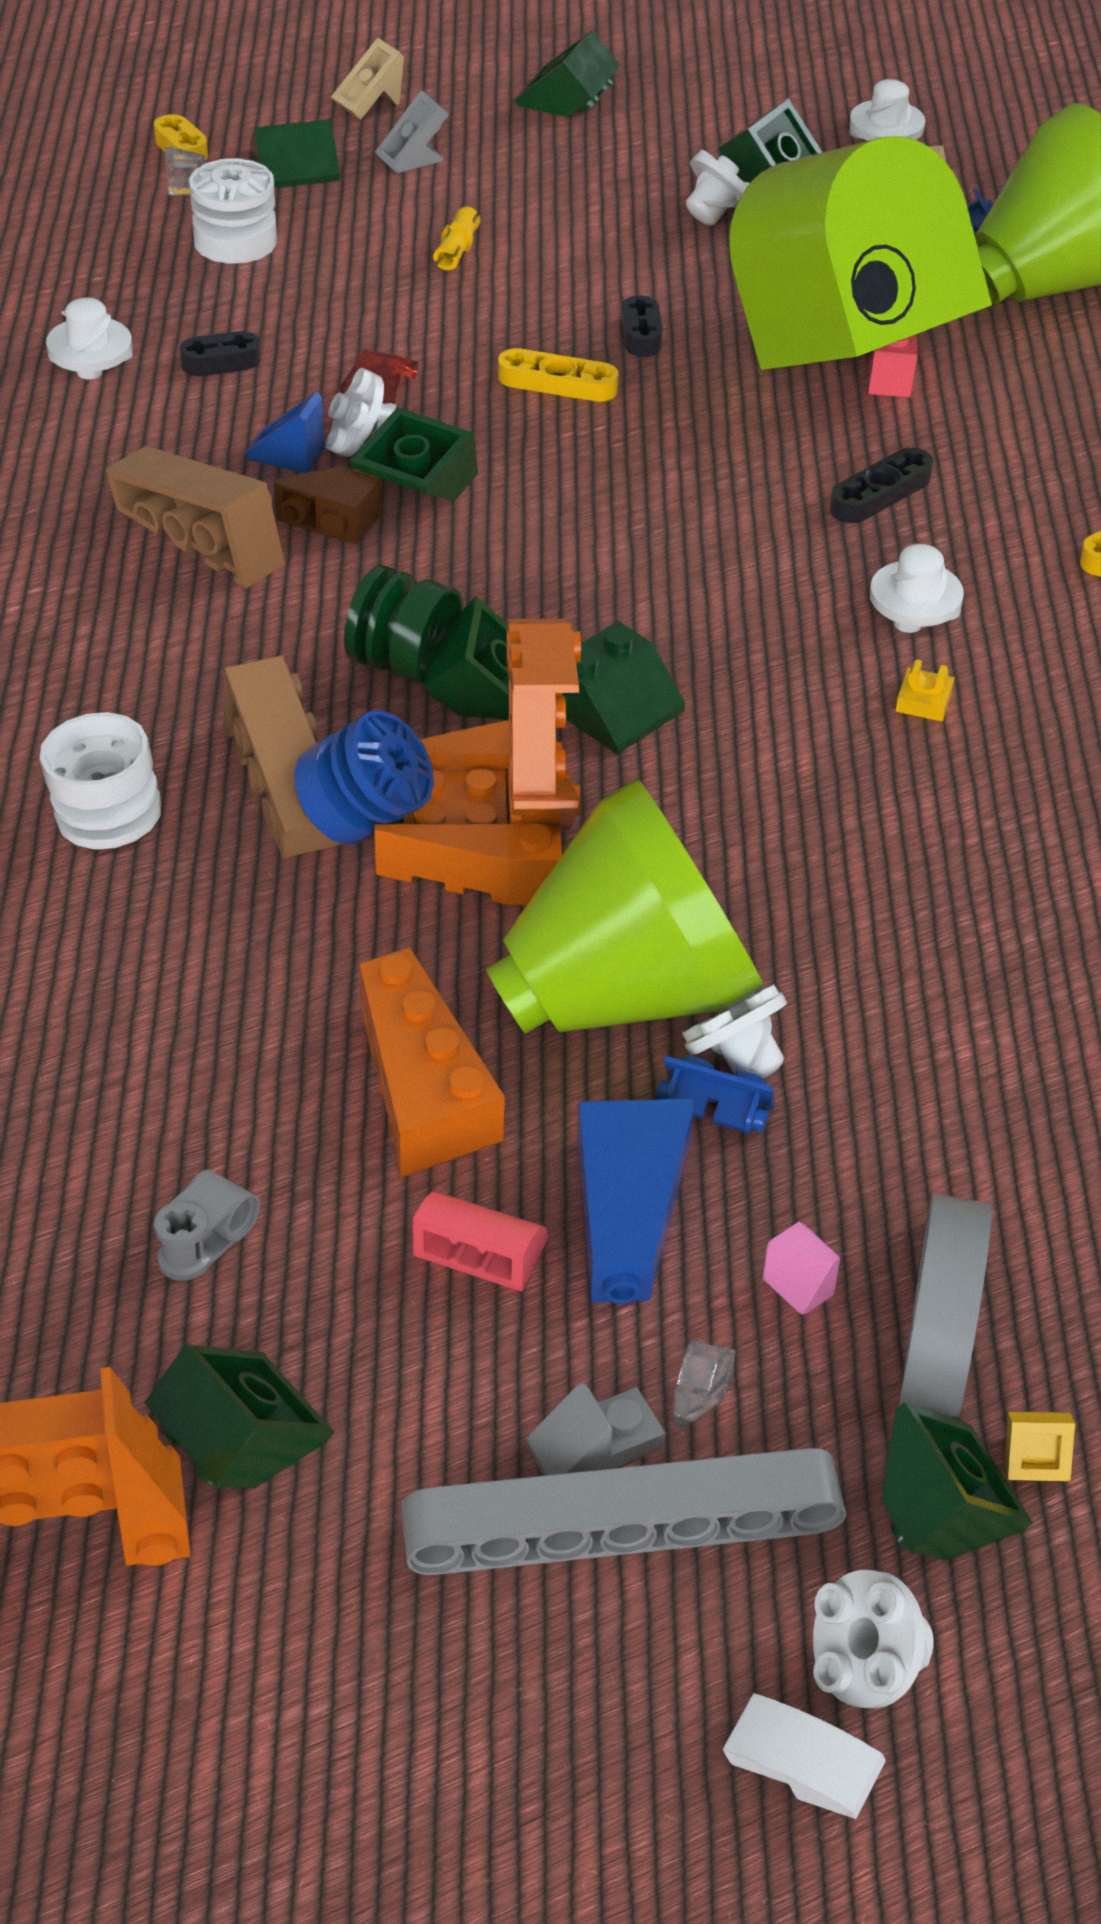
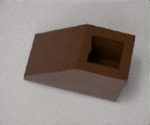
[274,466,381,545]

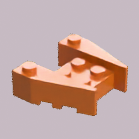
[507,619,581,830]
[375,721,562,905]
[0,1367,191,1566]

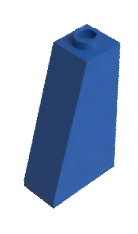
[577,1099,694,1304]

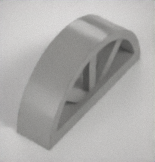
[899,1193,992,1418]

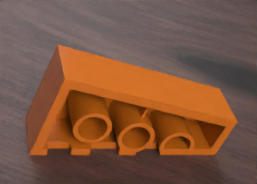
[360,947,505,1178]

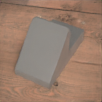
[375,90,449,173]
[526,1382,666,1476]

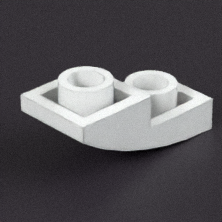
[723,1693,886,1819]

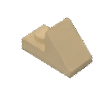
[331,38,404,120]

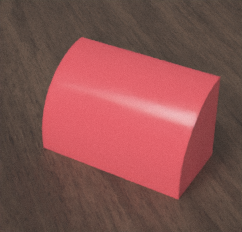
[413,1191,548,1292]

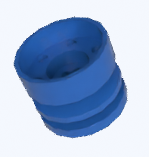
[294,710,434,845]

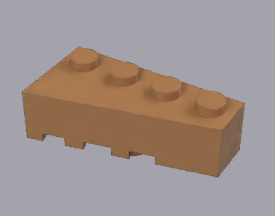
[106,446,285,589]

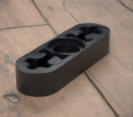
[830,448,933,523]

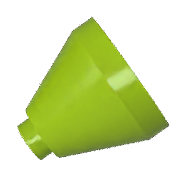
[975,103,1101,304]
[486,779,764,1034]

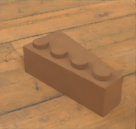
[223,655,342,858]

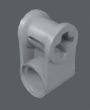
[154,1169,260,1281]

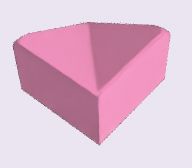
[762,1221,840,1314]

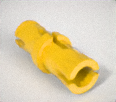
[433,207,480,271]

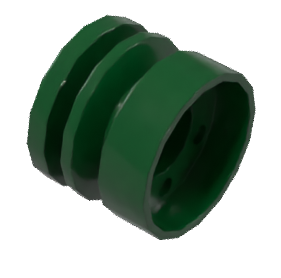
[344,565,463,685]

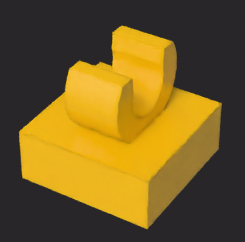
[895,659,955,722]
[1004,1412,1075,1481]

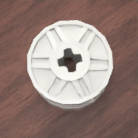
[189,158,277,264]
[39,712,162,849]

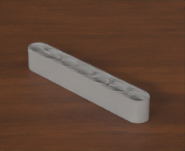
[400,1448,846,1575]

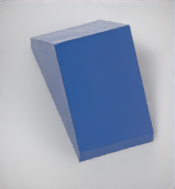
[244,391,324,473]

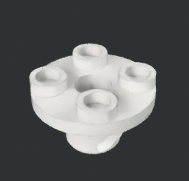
[849,79,925,141]
[686,150,750,225]
[46,297,133,379]
[326,368,396,457]
[870,544,964,633]
[682,984,787,1079]
[813,1570,934,1708]

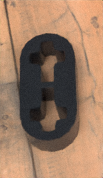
[621,295,663,357]
[180,331,260,376]

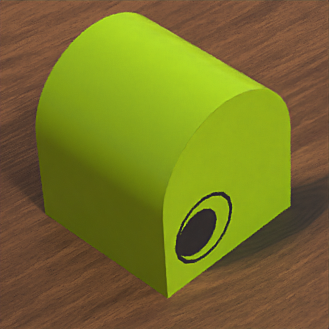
[730,136,992,370]

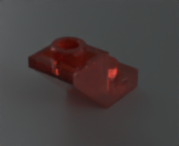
[339,349,419,404]

